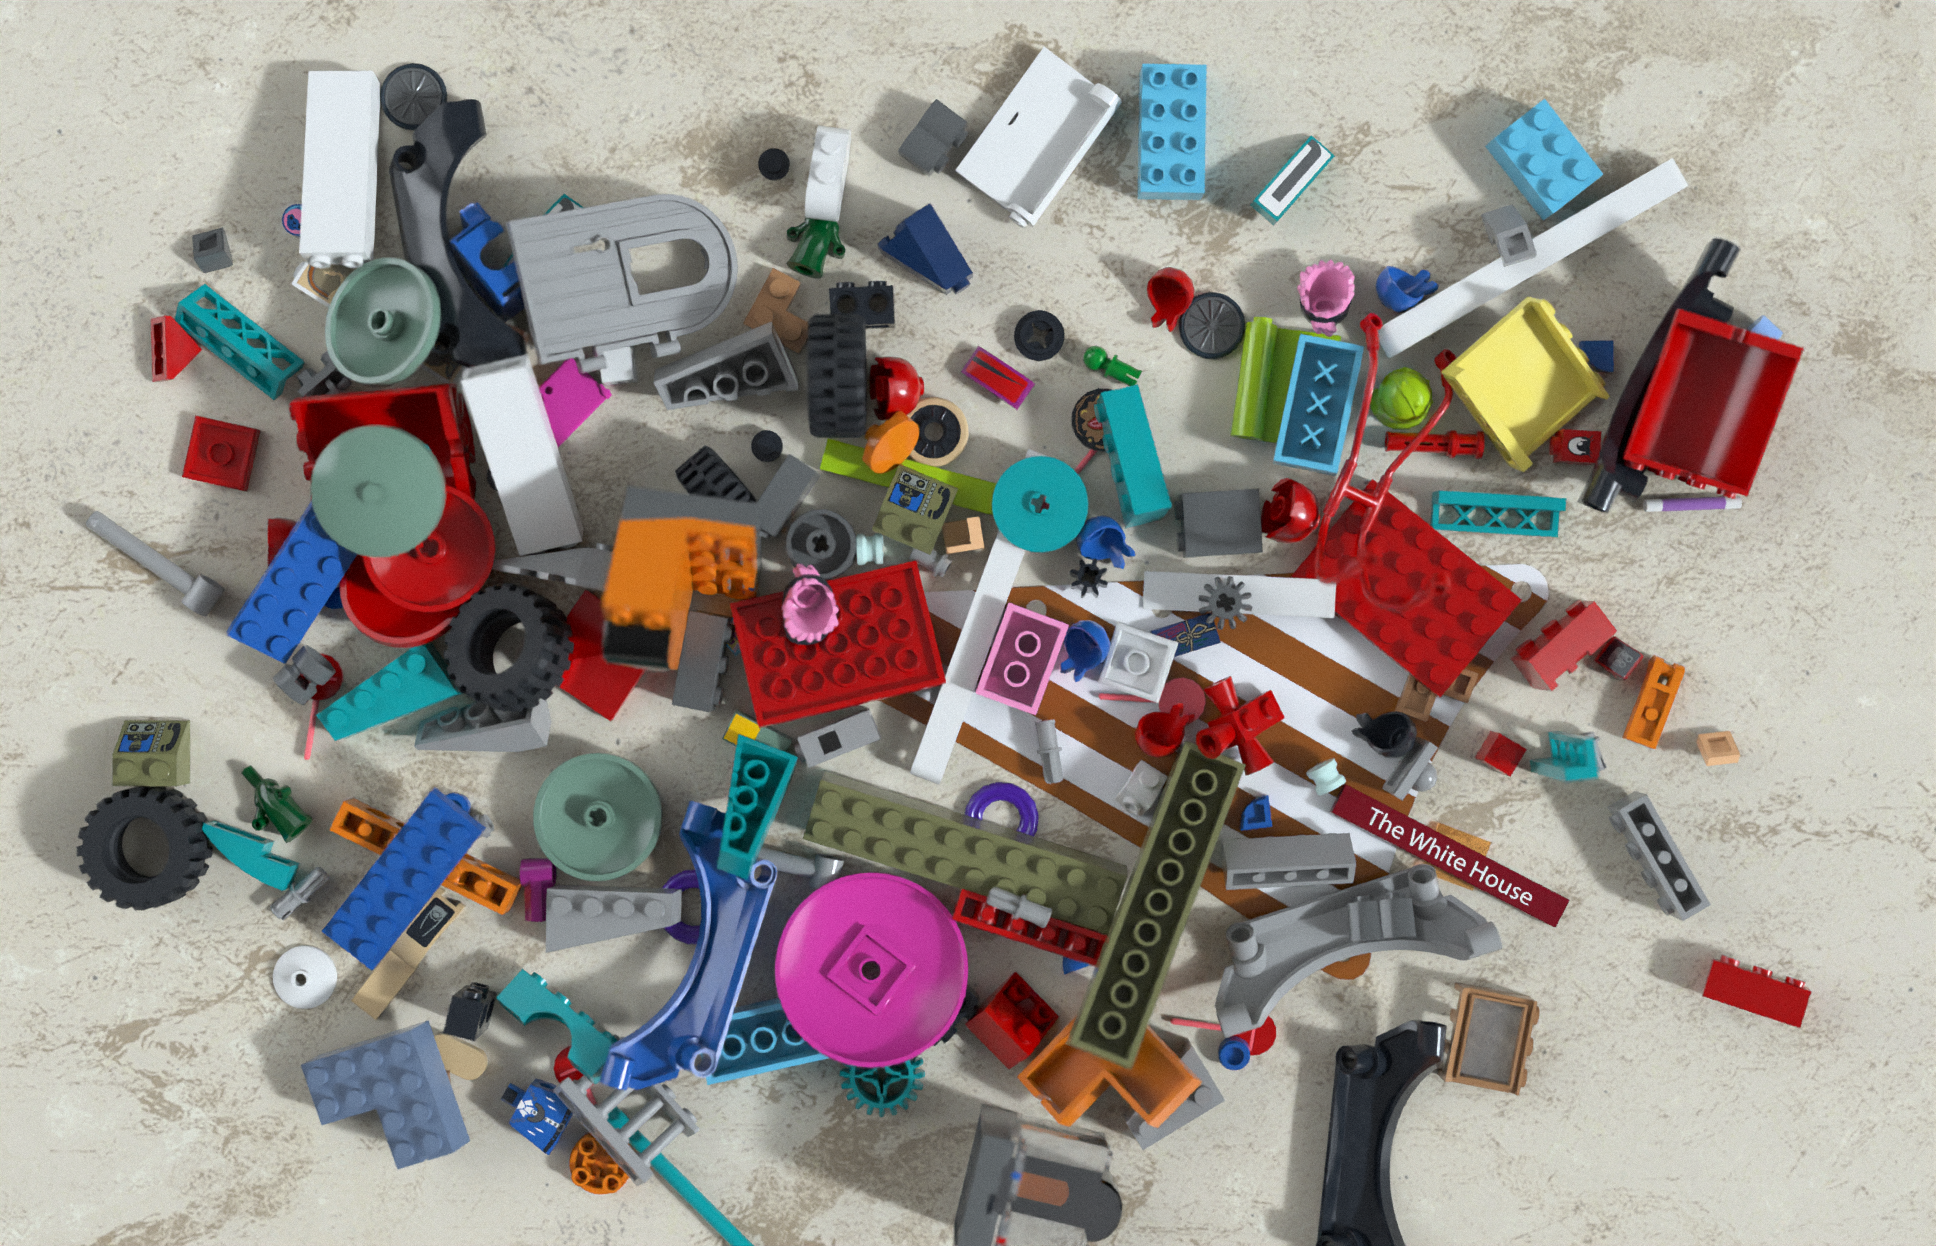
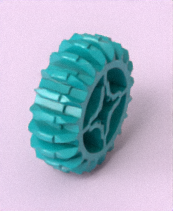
[839,1057,925,1117]

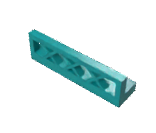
[175,284,305,400]
[1430,490,1566,537]
[1530,731,1599,782]

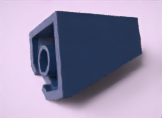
[877,203,973,295]

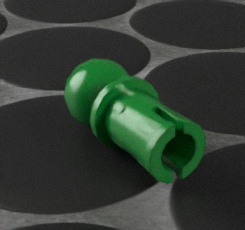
[1083,345,1142,386]

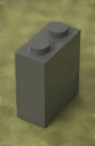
[757,454,821,539]
[1174,489,1263,558]

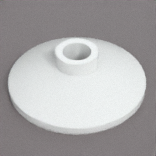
[273,945,337,1009]

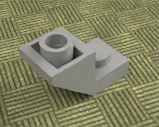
[1481,204,1537,267]

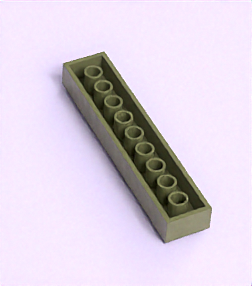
[1066,741,1246,1069]
[803,771,1128,935]

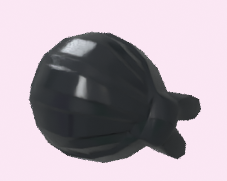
[1351,711,1417,758]

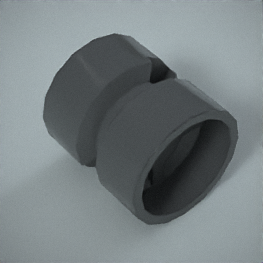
[273,644,336,705]

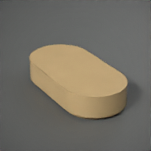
[434,1032,488,1080]

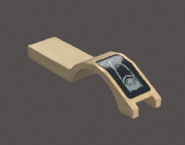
[351,887,466,1020]

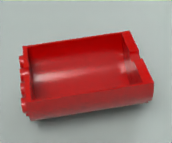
[1622,309,1804,499]
[289,383,476,501]

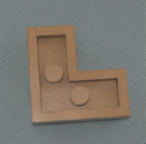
[743,268,808,355]
[1395,669,1479,722]

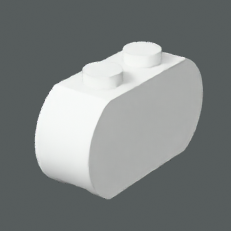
[805,125,851,222]

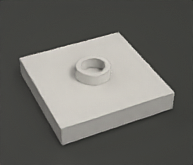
[1097,622,1178,703]

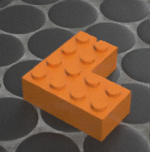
[1017,1017,1202,1128]

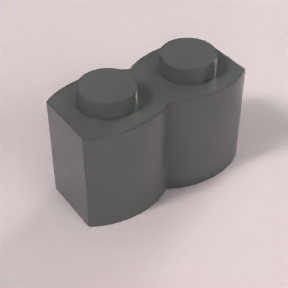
[898,99,968,177]
[1347,892,1417,944]

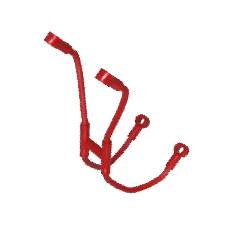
[1315,313,1457,612]

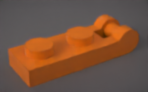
[1622,655,1685,749]

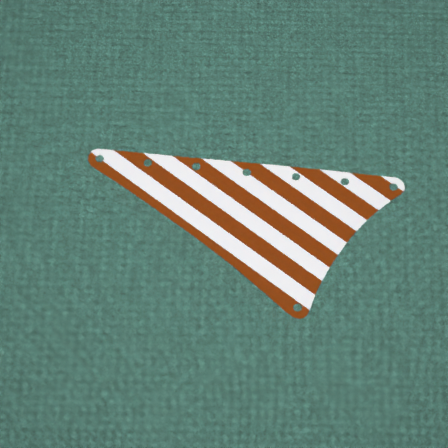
[879,564,1549,980]

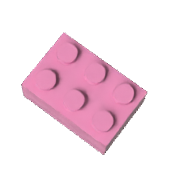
[975,603,1069,715]

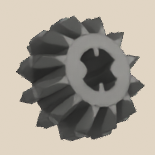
[1198,576,1252,630]

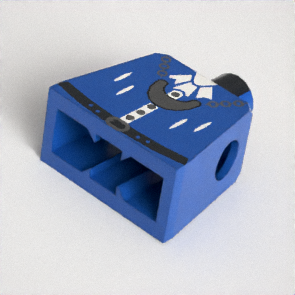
[501,1079,573,1155]

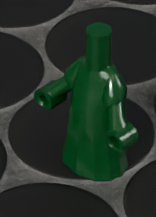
[786,218,845,279]
[241,765,313,843]

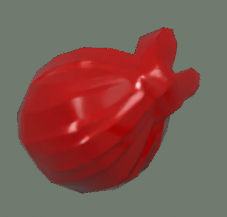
[1147,267,1195,332]
[1135,702,1195,758]

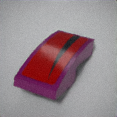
[961,346,1035,410]

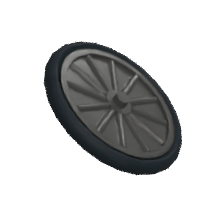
[380,63,447,130]
[1179,292,1245,359]

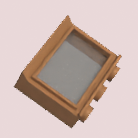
[1437,982,1540,1096]

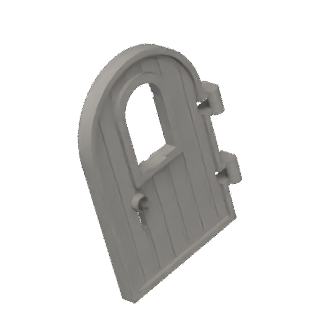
[506,194,738,374]

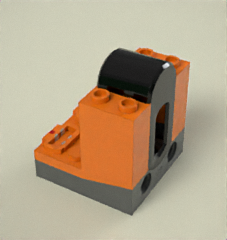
[602,486,762,672]

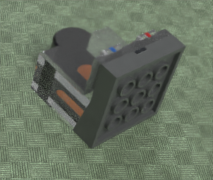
[953,1104,1122,1246]

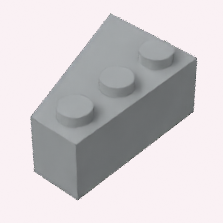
[1124,1039,1225,1150]

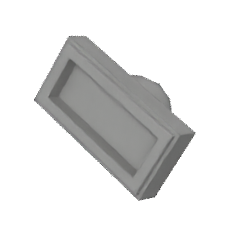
[1382,736,1438,801]

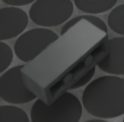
[672,609,735,712]

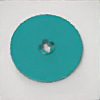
[992,456,1088,552]

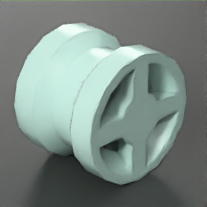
[856,533,883,565]
[1306,758,1346,795]

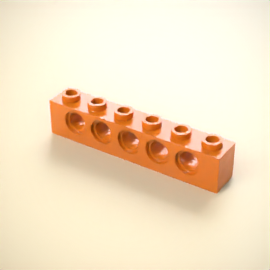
[329,798,522,915]

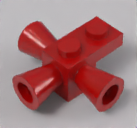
[1196,676,1285,776]

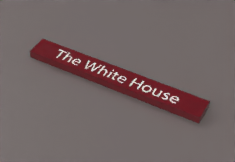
[1330,784,1570,928]

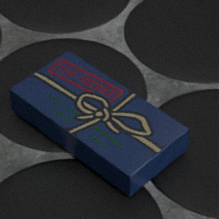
[1150,613,1221,657]

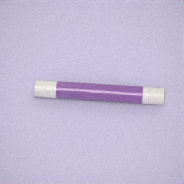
[1643,496,1742,512]

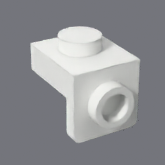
[1115,760,1168,816]

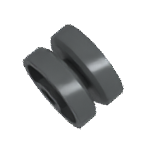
[786,509,857,580]

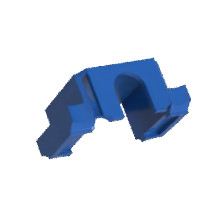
[450,202,526,323]

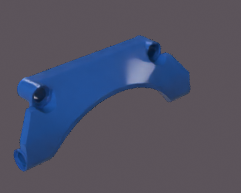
[599,800,777,1090]

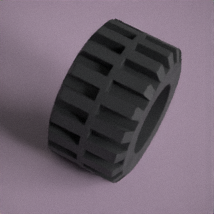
[675,445,757,503]

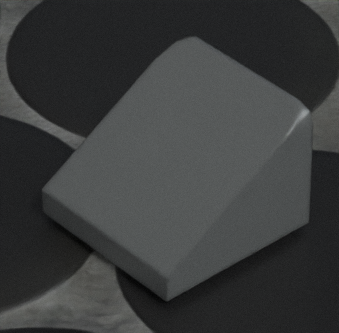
[192,227,233,273]

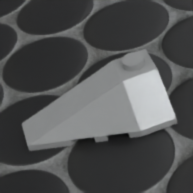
[492,543,615,590]
[414,699,551,752]

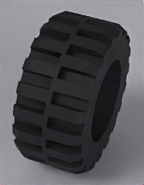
[807,314,867,438]
[444,583,574,712]
[76,786,213,911]

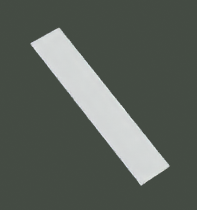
[1143,571,1336,618]

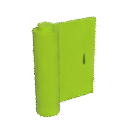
[1230,317,1341,443]

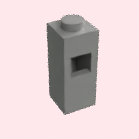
[795,708,881,768]

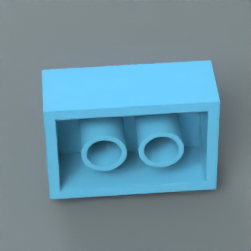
[1485,99,1603,220]

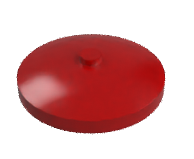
[363,485,495,612]
[340,554,469,648]

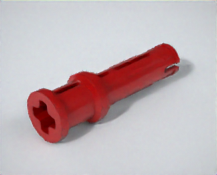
[1385,430,1485,459]

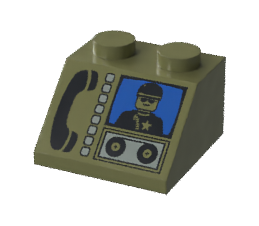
[872,464,958,555]
[112,720,190,786]

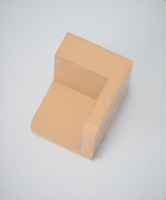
[942,516,984,555]

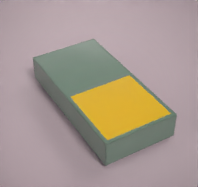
[722,709,793,752]

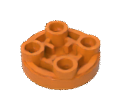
[862,411,919,474]
[569,1132,631,1195]

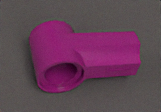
[520,858,557,922]

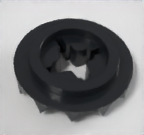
[1014,310,1065,362]

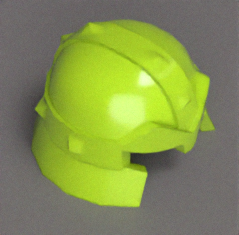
[1370,367,1434,430]

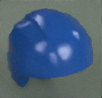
[1376,266,1439,313]
[1076,515,1135,569]
[1060,620,1110,682]

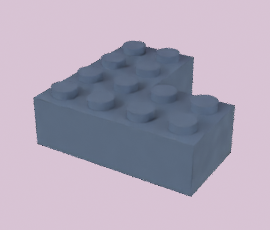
[301,1020,470,1170]

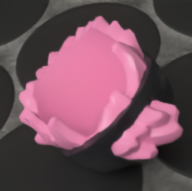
[1297,260,1355,337]
[782,564,839,645]

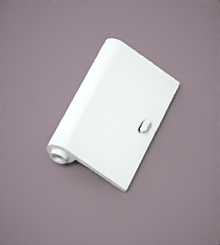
[955,47,1122,228]

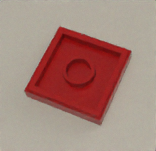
[182,415,261,491]

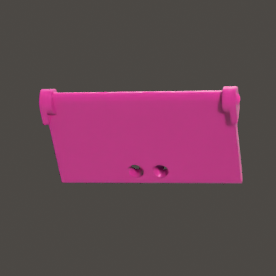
[538,358,612,447]

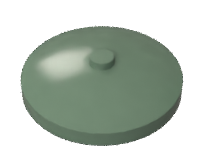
[325,257,440,387]
[311,425,446,557]
[533,753,663,881]

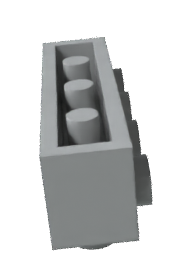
[1608,791,1711,921]
[1221,833,1356,890]

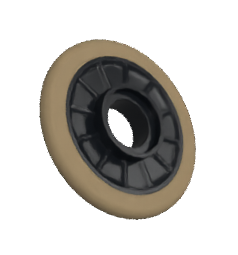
[907,397,969,467]

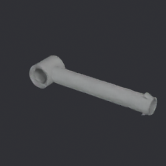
[86,511,225,617]
[758,847,844,889]

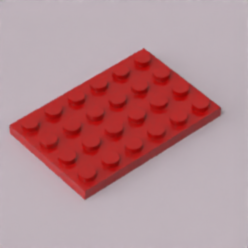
[1291,479,1522,698]
[730,560,946,729]

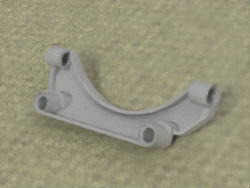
[1215,864,1502,1038]

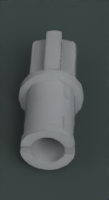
[1035,719,1063,784]
[270,867,329,920]
[987,887,1052,928]

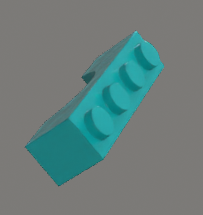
[496,969,618,1085]

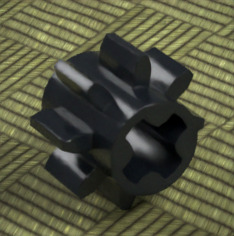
[1069,559,1108,599]

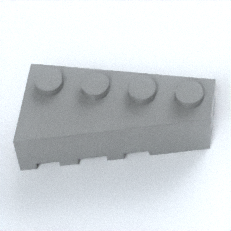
[654,322,798,410]
[546,884,682,953]

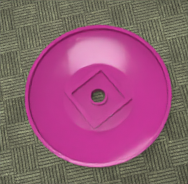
[775,873,968,1068]

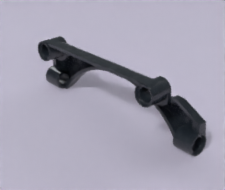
[389,99,528,368]
[1577,238,1740,514]
[1316,1020,1447,1246]

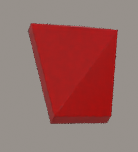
[151,315,202,382]

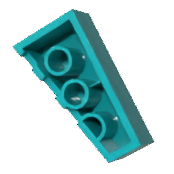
[1094,384,1172,529]
[317,642,464,741]
[717,734,798,880]

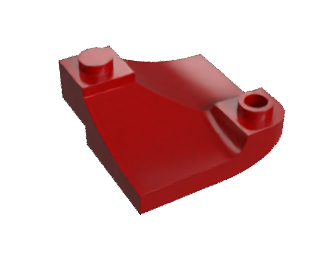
[559,589,648,721]

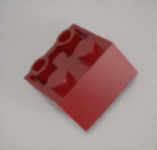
[965,971,1059,1070]

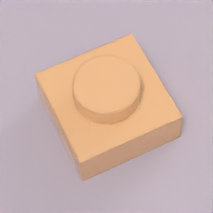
[1697,731,1740,766]

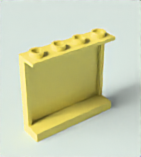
[1441,296,1610,472]

